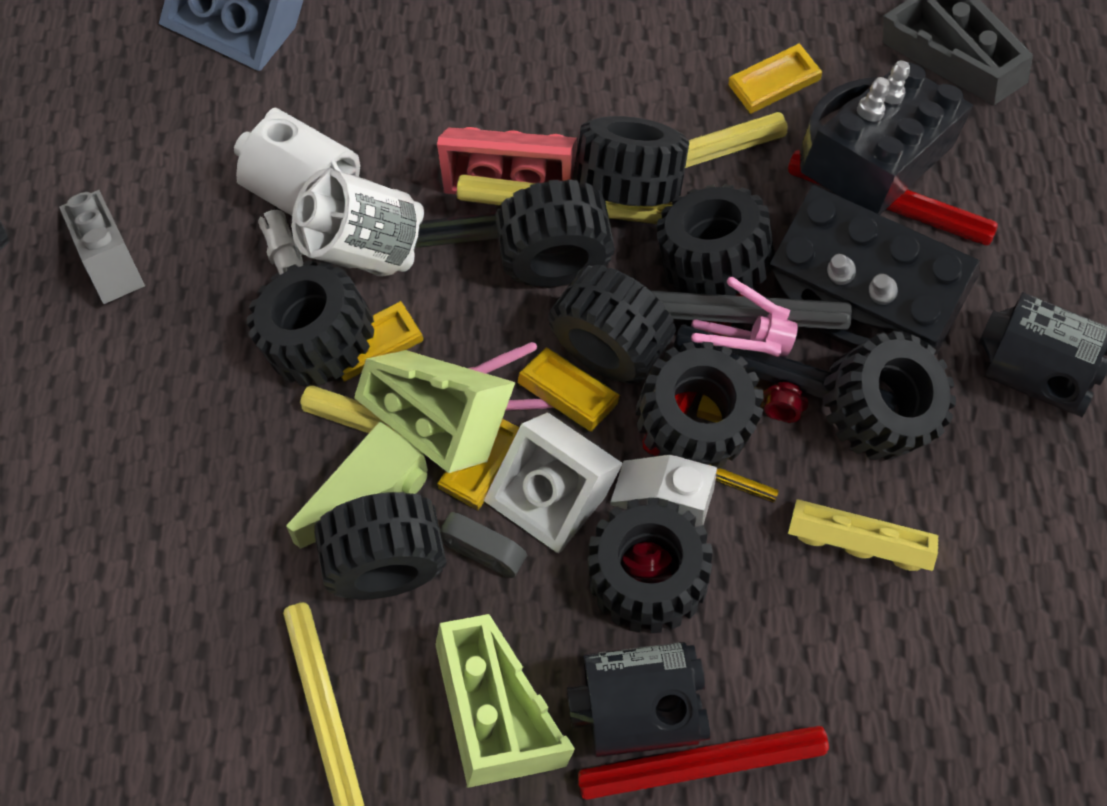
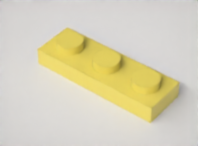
[788,499,938,571]

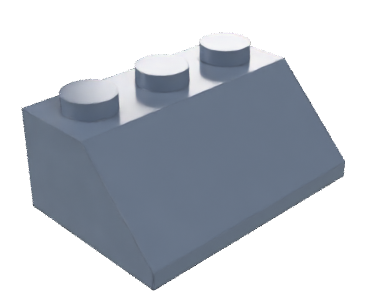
[159,0,303,71]

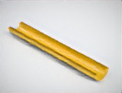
[709,464,779,503]

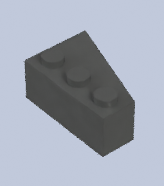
[883,0,1033,105]

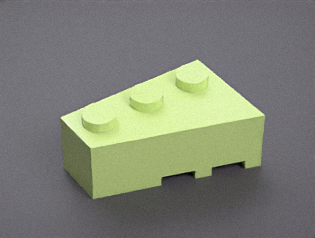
[354,350,515,473]
[435,614,575,788]

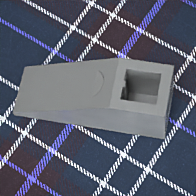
[59,190,145,304]

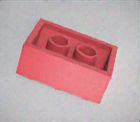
[437,127,577,194]

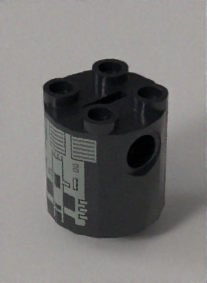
[978,292,1107,418]
[567,642,710,757]

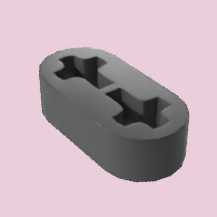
[439,512,528,578]

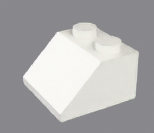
[484,412,623,553]

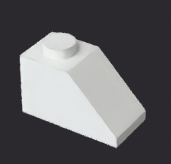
[610,455,717,528]

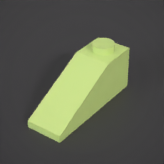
[286,421,428,548]

